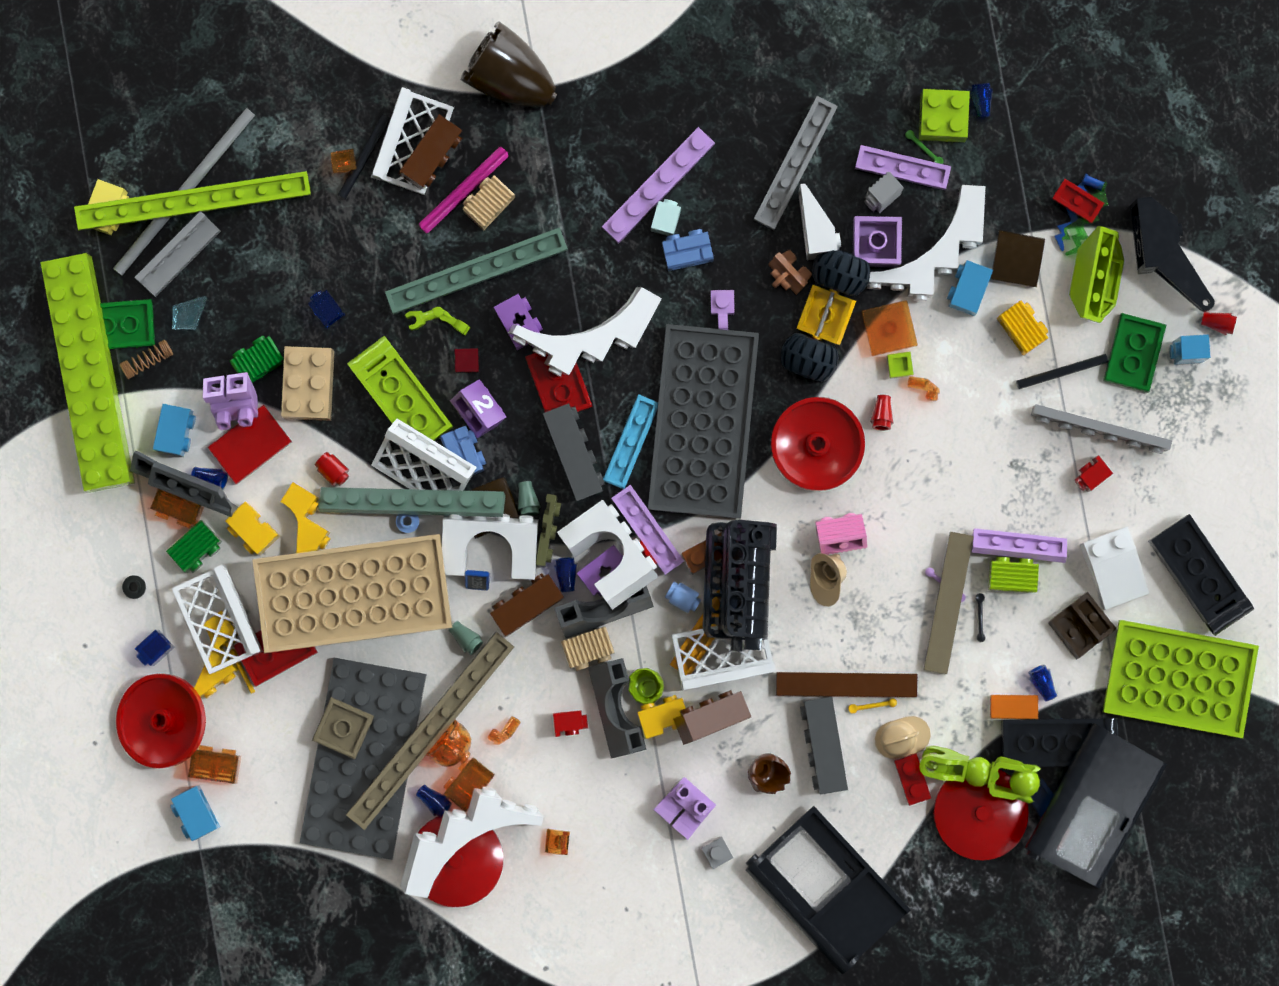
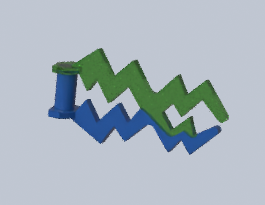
[1055,174,1109,256]

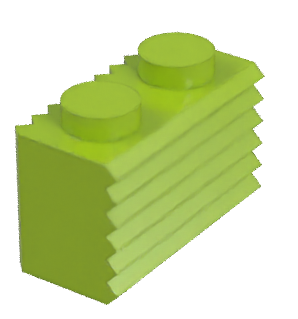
[988,557,1039,593]

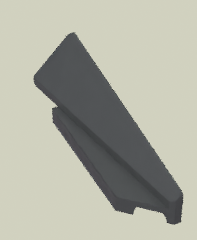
[130,450,238,517]

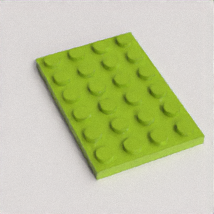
[1102,620,1259,738]

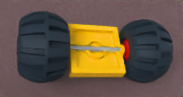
[781,250,870,382]

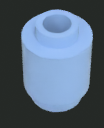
[665,581,701,613]

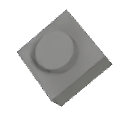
[702,837,733,869]

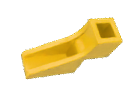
[280,482,331,553]
[194,611,238,699]

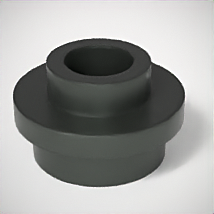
[122,575,146,599]

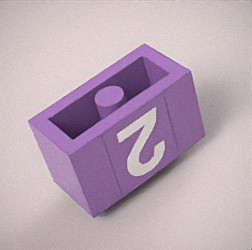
[450,379,506,438]

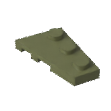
[536,494,561,567]

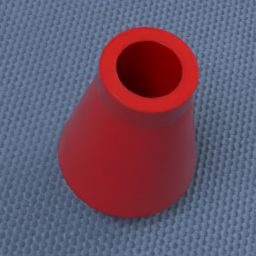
[1201,312,1237,335]
[870,395,894,431]

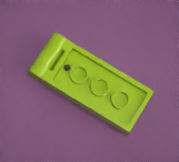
[347,336,453,441]

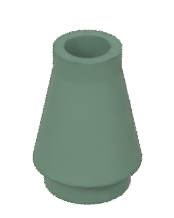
[518,481,541,516]
[448,621,483,655]

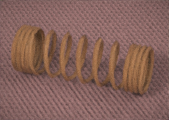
[120,340,173,379]

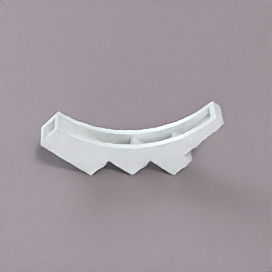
[867,185,985,301]
[508,287,662,377]
[400,787,544,898]

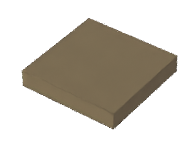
[312,697,375,759]

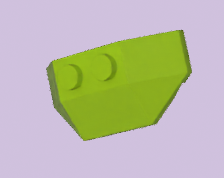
[1069,226,1124,323]

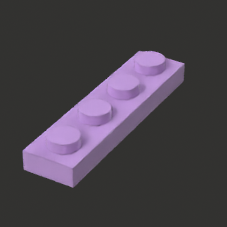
[855,145,951,190]
[611,485,684,575]
[972,528,1067,563]

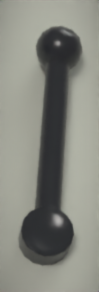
[975,593,986,642]

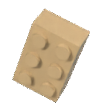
[281,346,334,421]

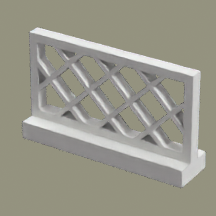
[371,87,454,195]
[371,419,477,491]
[172,565,263,674]
[671,626,776,691]

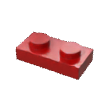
[1052,179,1104,223]
[894,753,931,806]

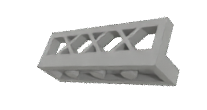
[135,211,221,297]

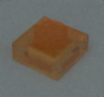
[331,149,356,173]
[545,829,570,855]

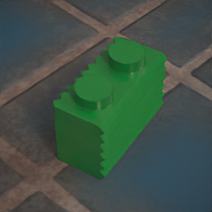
[230,336,284,383]
[166,520,222,573]

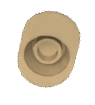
[810,553,847,607]
[875,716,931,759]

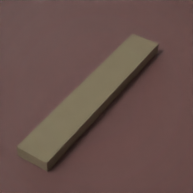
[923,532,974,674]

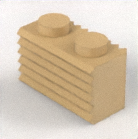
[462,176,515,231]
[561,626,615,671]

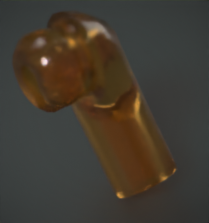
[908,376,940,401]
[488,716,521,745]

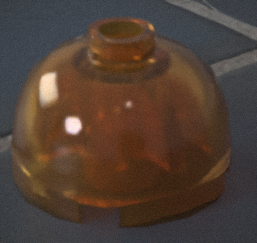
[426,720,471,767]

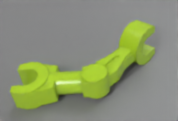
[405,307,470,335]

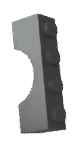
[555,585,654,638]
[588,658,647,759]

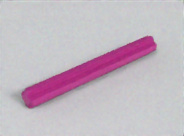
[419,147,508,233]

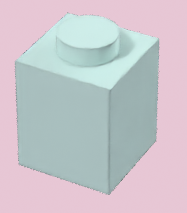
[651,199,681,236]

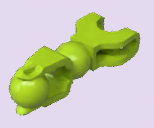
[920,746,1041,803]

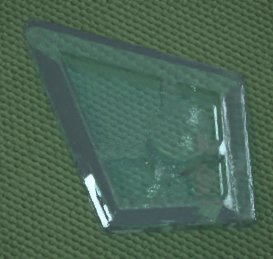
[172,296,207,330]

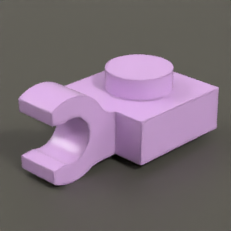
[711,290,734,330]

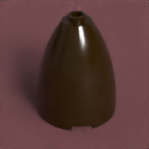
[460,21,557,107]

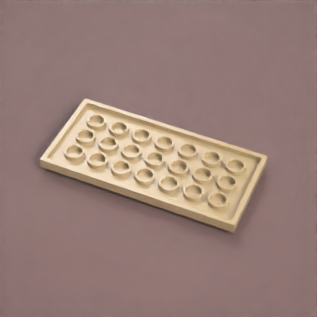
[252,534,453,653]

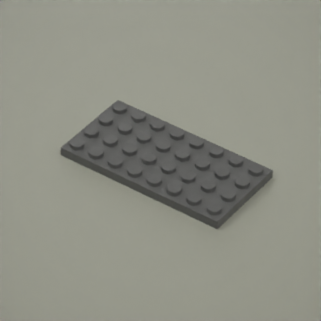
[648,324,759,519]
[300,658,427,860]

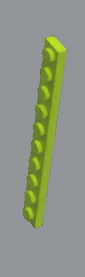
[74,171,311,231]

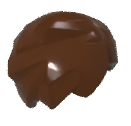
[748,753,791,794]

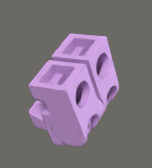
[203,372,258,430]
[653,777,716,840]

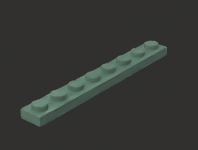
[385,227,568,315]
[318,487,506,517]

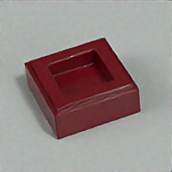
[455,348,479,373]

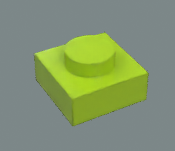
[887,352,914,379]

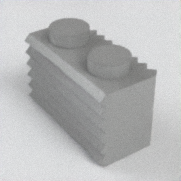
[865,172,904,213]

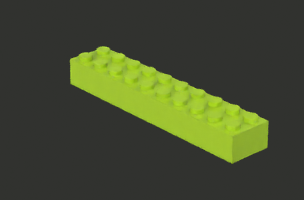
[40,253,135,493]

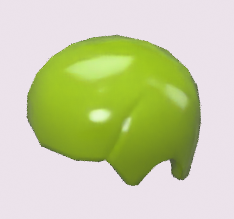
[628,668,664,704]

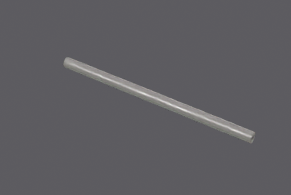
[113,108,255,275]

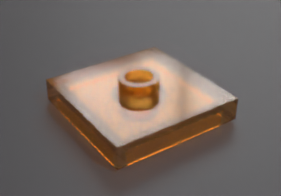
[861,300,918,357]

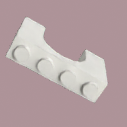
[557,500,658,610]
[442,514,538,580]

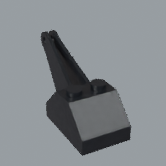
[1130,197,1215,312]

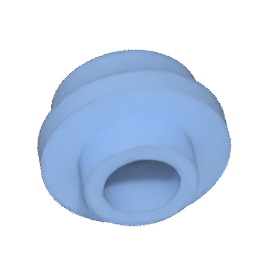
[396,514,419,533]

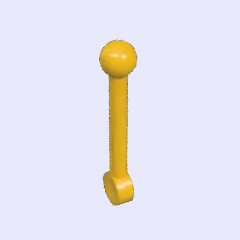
[229,649,255,694]
[848,698,897,713]

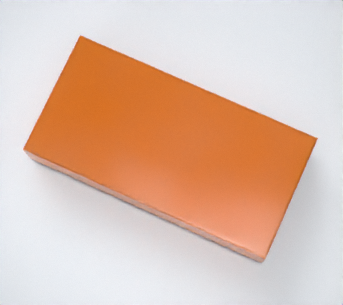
[990,695,1038,719]

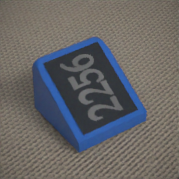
[465,570,490,591]

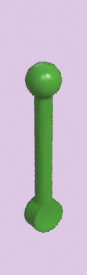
[905,130,943,164]

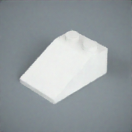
[798,184,841,260]
[1080,526,1149,610]

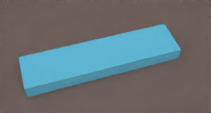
[603,394,658,489]

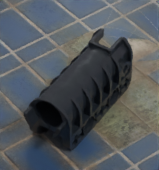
[703,519,777,652]

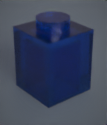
[308,290,345,328]
[135,630,175,666]

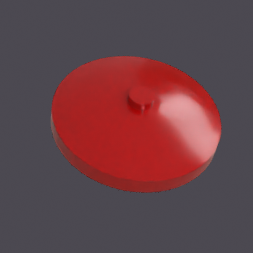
[771,397,865,491]
[116,674,206,768]
[933,770,1029,860]
[418,813,504,907]

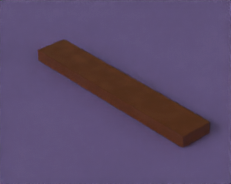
[776,672,918,697]

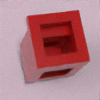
[1074,455,1113,492]
[553,710,588,737]

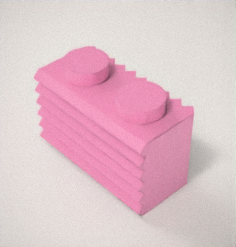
[815,513,867,555]

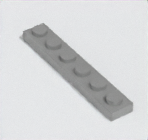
[754,96,838,230]
[1031,404,1172,454]

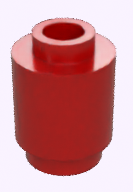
[315,452,349,486]

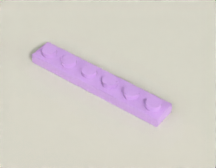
[602,127,715,244]

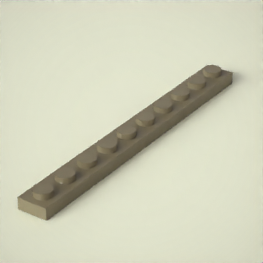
[345,632,514,830]

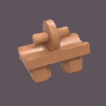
[768,250,812,295]

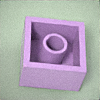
[853,216,902,268]

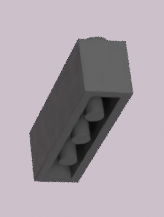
[543,403,605,501]
[800,697,848,795]

